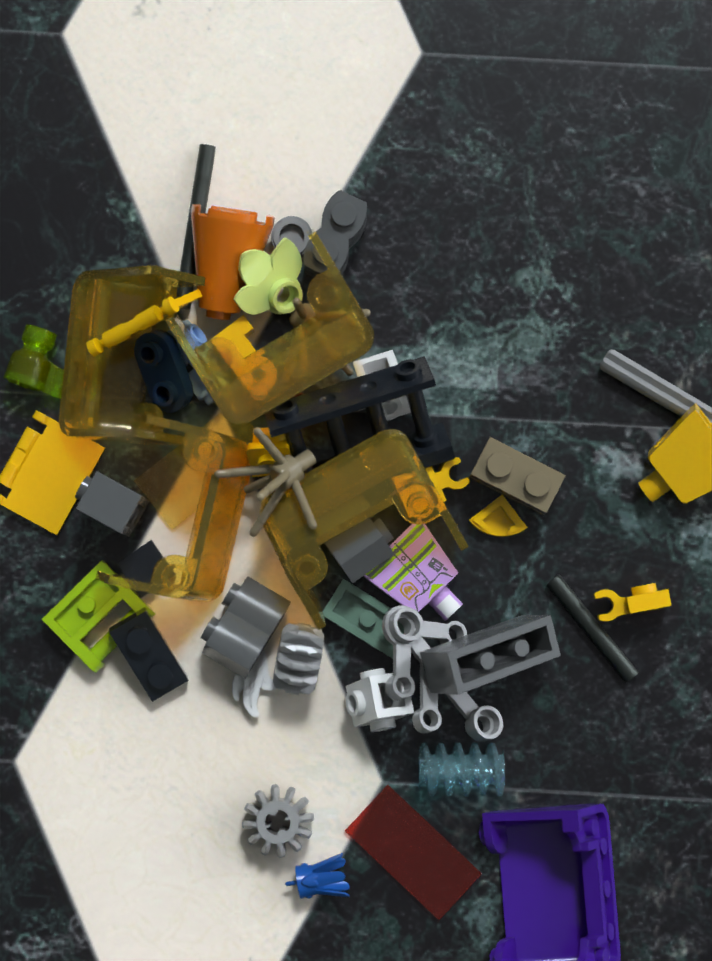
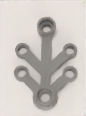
[382,605,503,742]

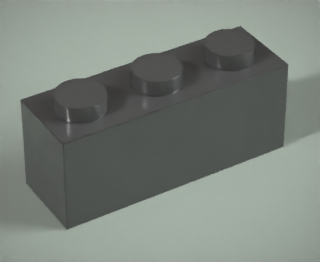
[420,615,561,695]

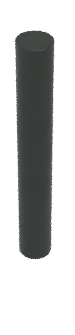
[546,574,639,682]

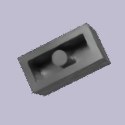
[75,471,150,537]

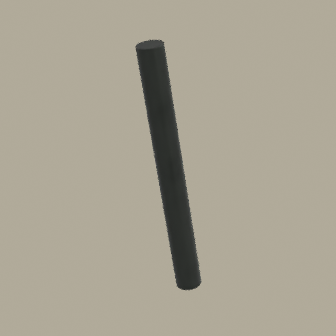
[175,144,216,310]

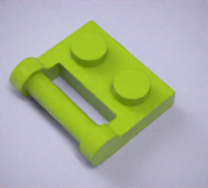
[42,560,156,673]

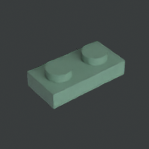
[321,579,404,659]

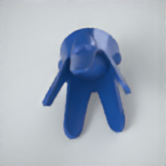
[285,853,350,899]

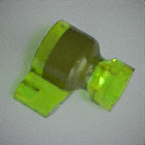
[3,324,70,399]

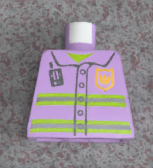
[363,518,463,621]

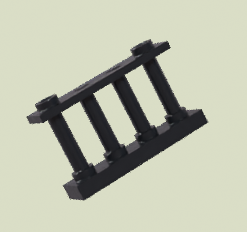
[262,356,455,509]

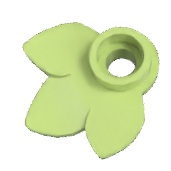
[234,238,303,315]

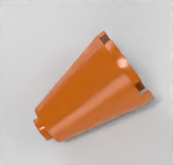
[191,204,275,320]

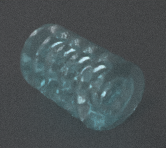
[418,742,505,796]

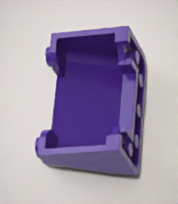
[479,803,621,961]

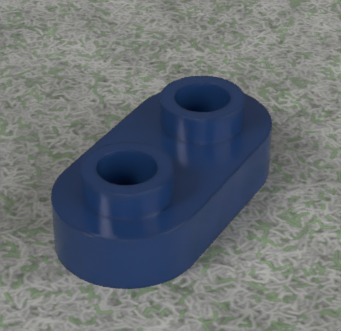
[134,329,193,413]

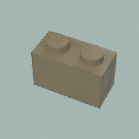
[469,437,566,516]

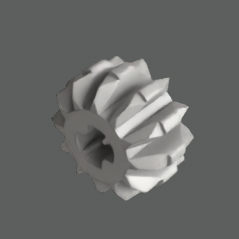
[273,623,324,695]
[242,784,314,858]

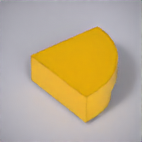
[468,495,528,537]

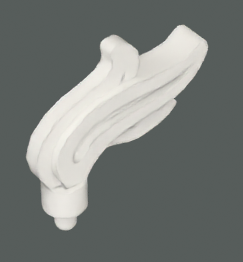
[232,650,276,717]

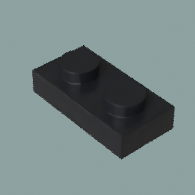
[109,607,189,702]

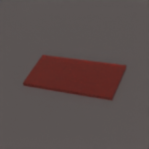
[345,784,482,920]

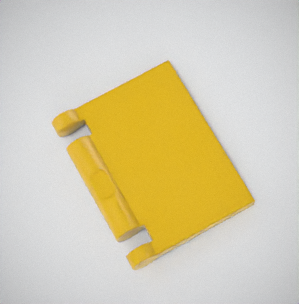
[86,289,202,357]
[0,410,106,535]

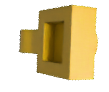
[593,583,672,622]

